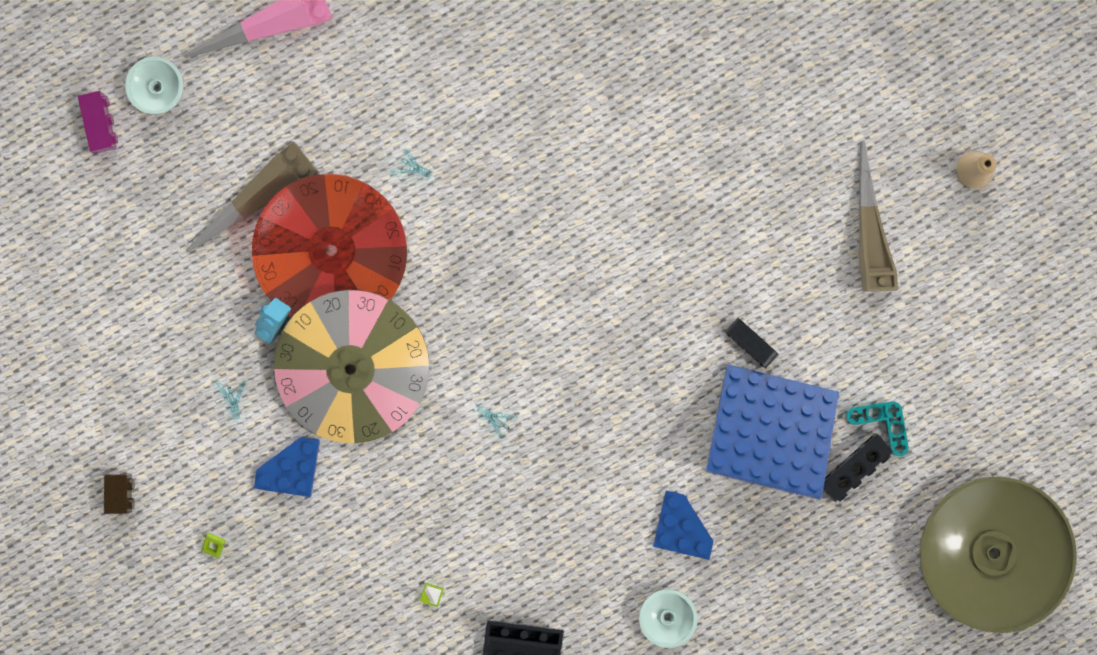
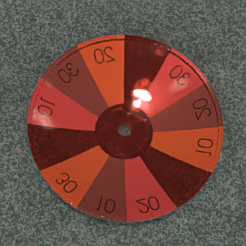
[252,174,408,318]

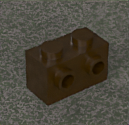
[104,474,135,514]

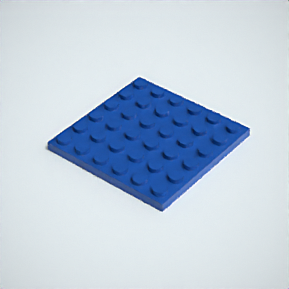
[705,364,839,500]

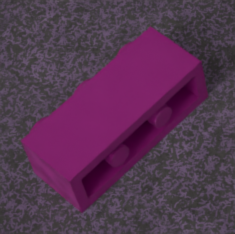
[77,91,118,154]

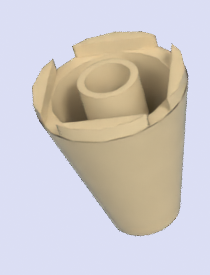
[957,151,997,189]

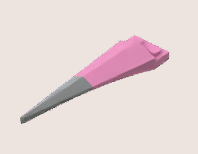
[183,0,333,58]

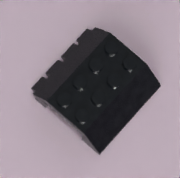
[483,620,564,655]

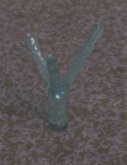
[389,148,434,179]
[215,379,246,420]
[477,405,518,438]

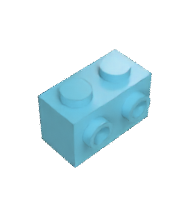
[254,298,291,344]

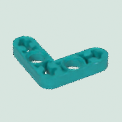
[846,401,909,457]

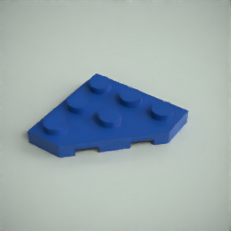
[254,437,320,497]
[653,490,714,560]

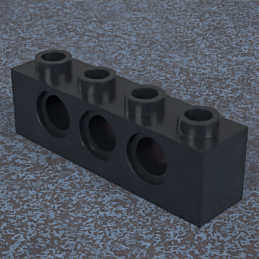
[823,433,893,502]

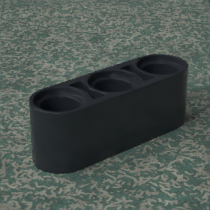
[725,318,779,369]

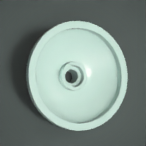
[125,57,184,115]
[639,589,698,648]

